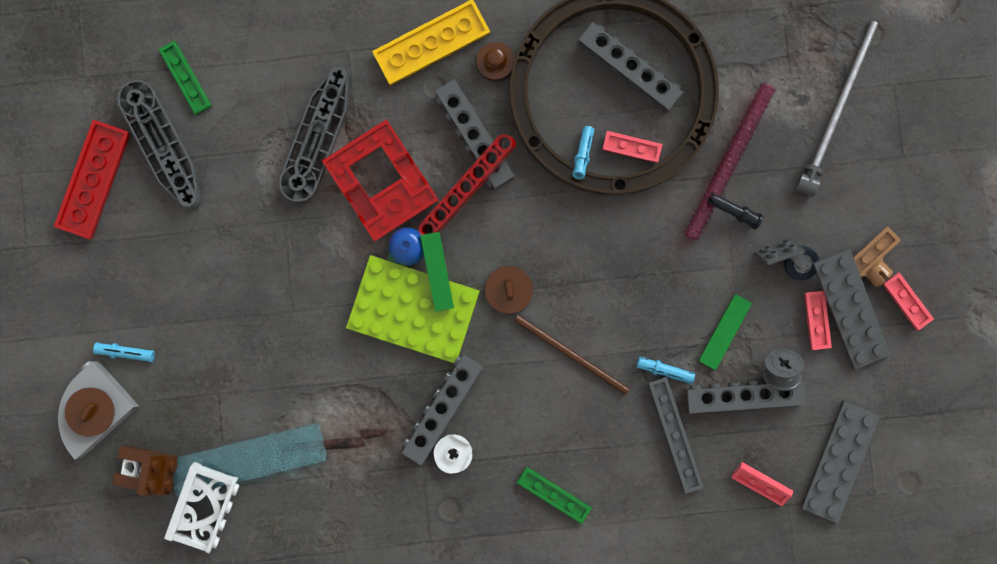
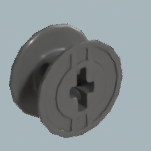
[763,349,804,391]

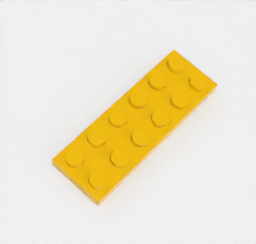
[372,0,490,86]

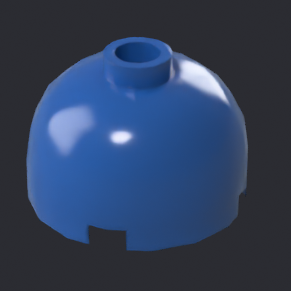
[388,228,424,266]

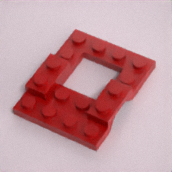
[322,119,439,242]

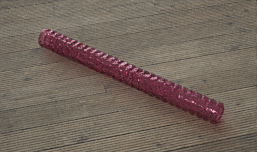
[684,83,776,240]

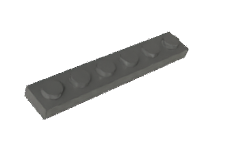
[648,377,704,494]

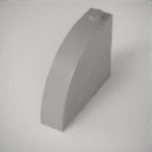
[58,361,139,460]

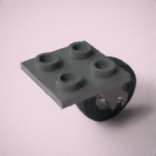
[755,239,819,280]

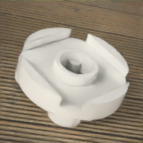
[434,434,472,474]

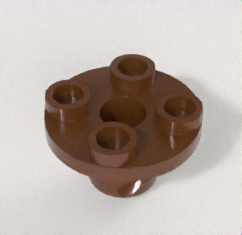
[477,42,514,80]

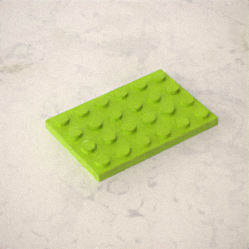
[346,255,480,363]

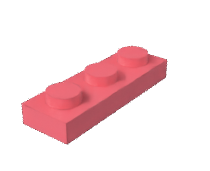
[602,131,663,164]
[882,273,934,331]
[804,291,832,350]
[731,462,793,506]

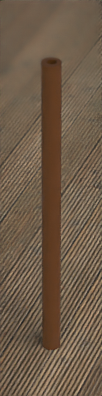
[514,315,630,395]

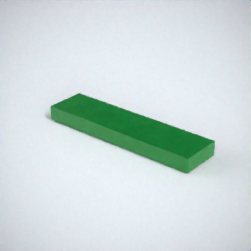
[158,40,213,116]
[420,232,454,312]
[698,294,752,370]
[516,466,592,524]

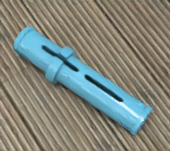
[572,126,595,179]
[93,342,155,362]
[636,356,695,385]

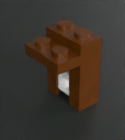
[112,445,178,496]

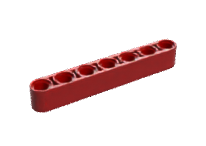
[419,134,516,235]

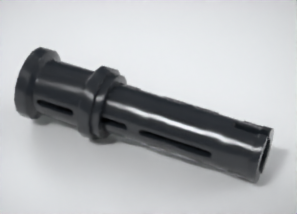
[707,192,763,230]

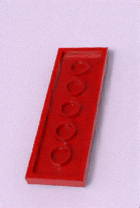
[53,120,131,240]

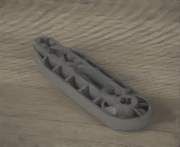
[279,67,349,203]
[117,80,201,209]

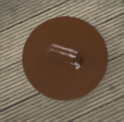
[485,266,533,314]
[65,387,115,437]

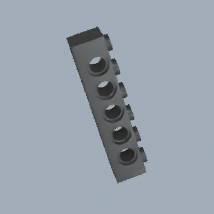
[577,22,683,114]
[434,79,514,190]
[401,354,484,466]
[685,380,806,414]

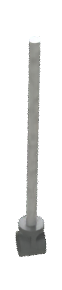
[794,21,878,198]

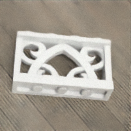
[164,462,239,553]

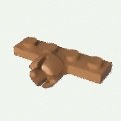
[853,226,901,287]

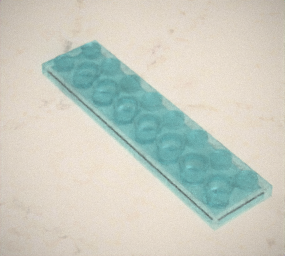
[173,423,328,497]

